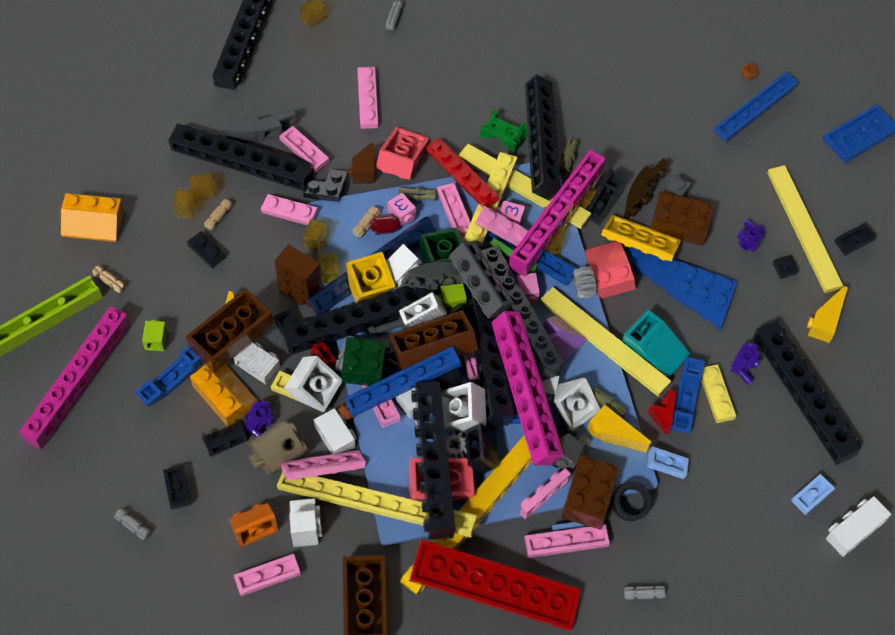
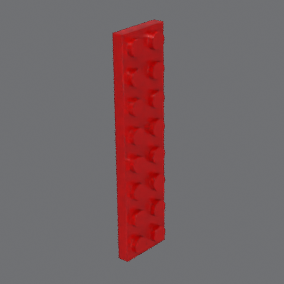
[409,539,581,631]

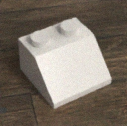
[284,356,342,412]

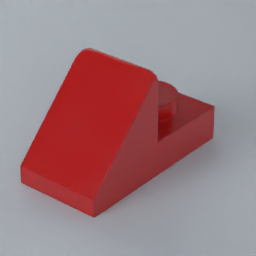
[648,390,676,435]

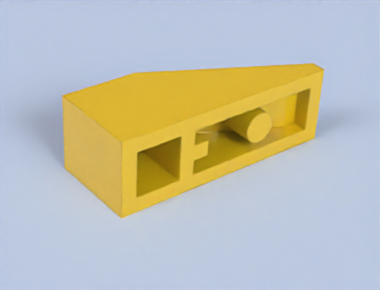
[806,286,848,343]
[588,405,652,453]

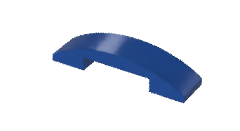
[135,346,202,407]
[670,357,705,434]

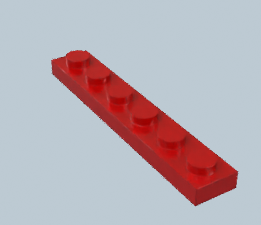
[425,138,500,207]

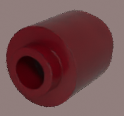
[370,215,398,235]

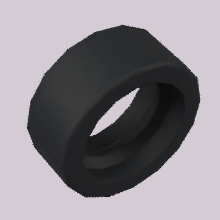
[611,482,652,521]

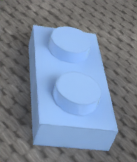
[647,446,689,479]
[791,474,835,516]

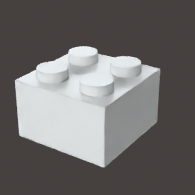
[441,382,486,435]

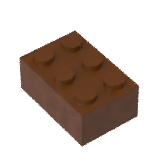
[650,191,714,246]
[274,244,323,308]
[561,455,619,530]

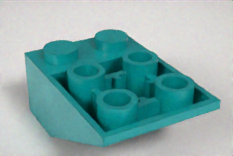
[622,310,690,378]

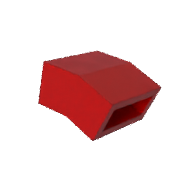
[310,342,336,371]

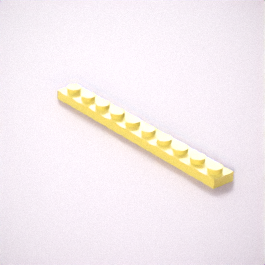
[277,472,477,538]

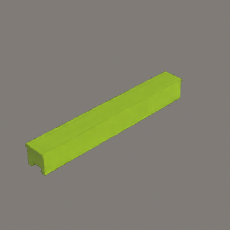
[0,275,104,357]

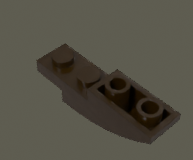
[624,158,669,220]

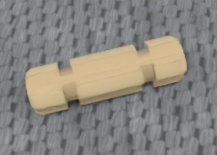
[204,199,232,230]
[352,206,380,238]
[92,266,125,293]

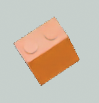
[229,503,278,548]

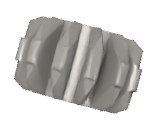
[573,266,597,299]
[445,430,467,458]

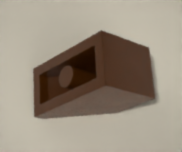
[348,143,374,184]

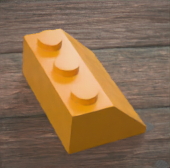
[61,193,124,242]
[190,364,259,427]

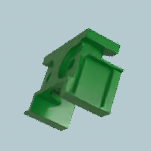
[480,109,528,153]

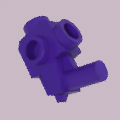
[737,219,766,252]
[731,343,761,385]
[244,400,274,438]

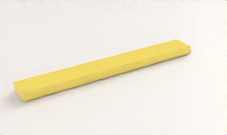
[458,144,591,229]
[767,165,843,293]
[540,287,671,396]

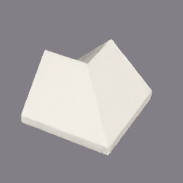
[554,378,600,431]

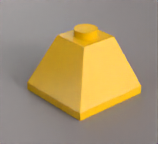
[346,252,396,303]

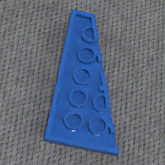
[626,247,737,331]

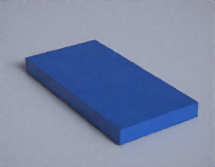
[822,105,895,163]

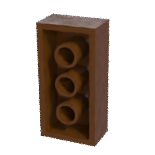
[186,288,274,372]
[389,310,478,371]
[343,555,387,635]

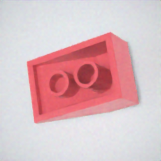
[376,126,429,180]
[584,241,636,299]
[408,458,475,502]

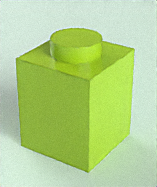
[437,283,467,312]
[142,320,168,351]

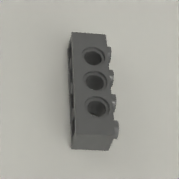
[449,241,514,319]

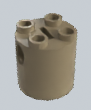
[248,420,308,476]

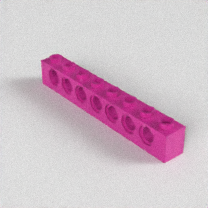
[509,150,606,277]
[19,306,130,450]
[491,311,564,466]

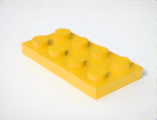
[601,214,681,262]

